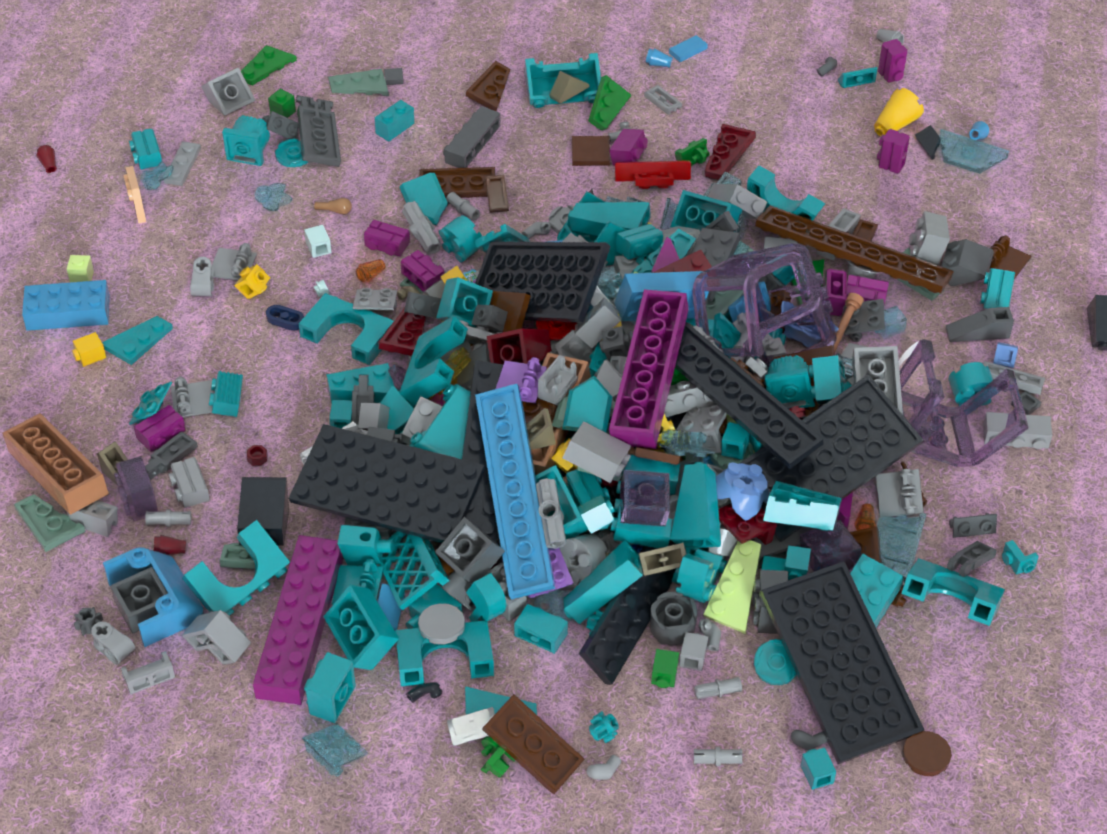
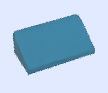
[378,584,405,630]

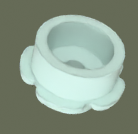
[314,280,331,297]

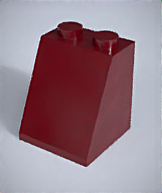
[487,328,552,365]

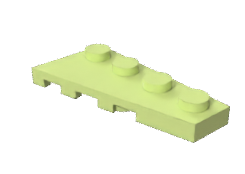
[703,540,761,634]

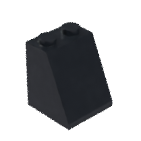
[1086,295,1107,351]
[237,477,289,546]

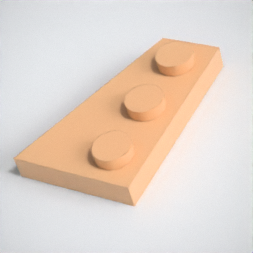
[123,166,146,223]

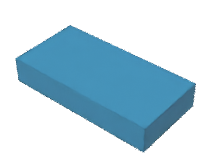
[669,35,708,62]

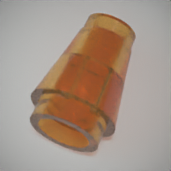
[356,259,386,282]
[854,503,877,530]

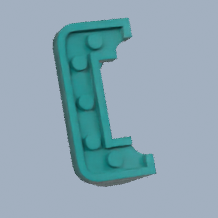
[524,53,601,108]
[409,384,471,459]

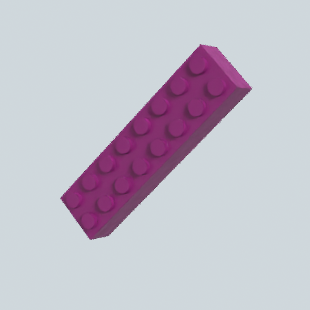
[609,289,689,449]
[253,535,344,705]

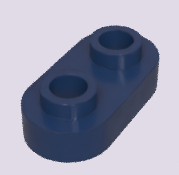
[266,305,304,331]

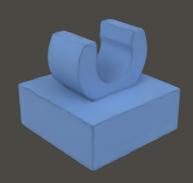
[993,342,1018,368]

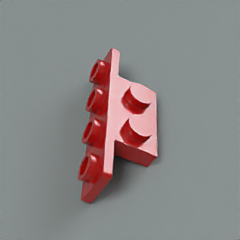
[615,160,691,189]

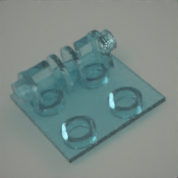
[659,429,715,457]
[302,723,368,777]

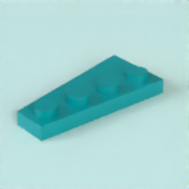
[620,229,696,285]

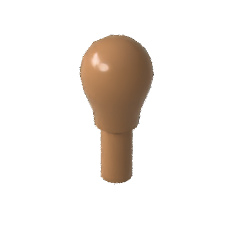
[314,197,352,215]

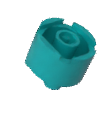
[439,215,482,263]
[948,362,996,409]

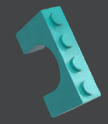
[299,293,394,366]
[399,316,468,406]
[610,454,680,548]
[182,520,290,616]
[901,558,1005,626]
[395,620,494,686]

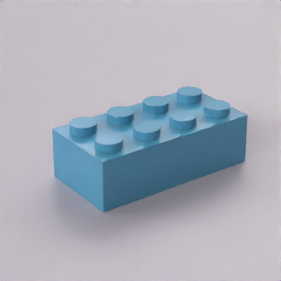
[614,271,710,321]
[22,280,110,331]

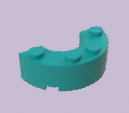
[747,165,826,220]
[676,547,728,603]

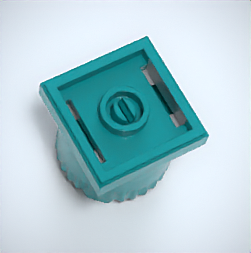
[222,115,270,166]
[765,355,815,409]

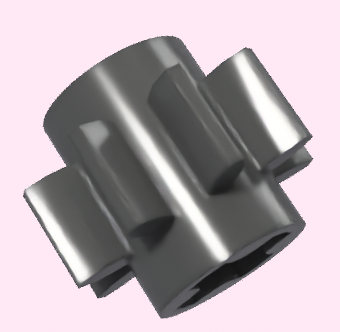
[74,607,103,636]

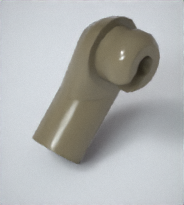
[397,286,421,300]

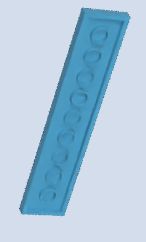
[475,384,555,599]

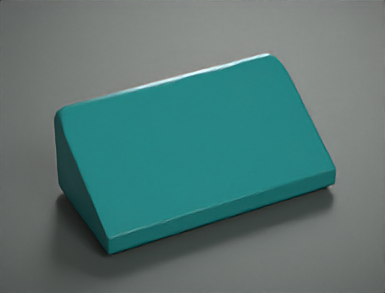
[838,67,878,88]

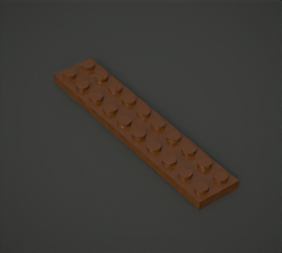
[755,205,954,293]

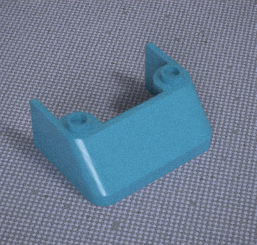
[103,547,204,647]

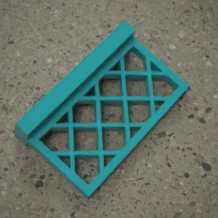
[379,531,450,610]

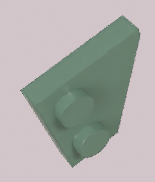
[220,543,255,569]

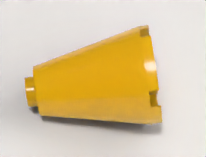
[874,88,924,137]

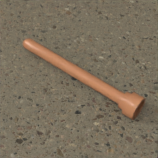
[829,293,864,351]

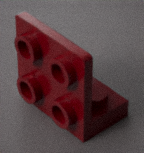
[718,503,777,545]

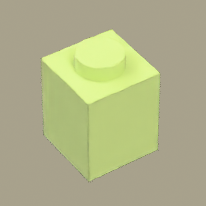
[67,255,94,282]

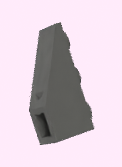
[945,307,1014,342]

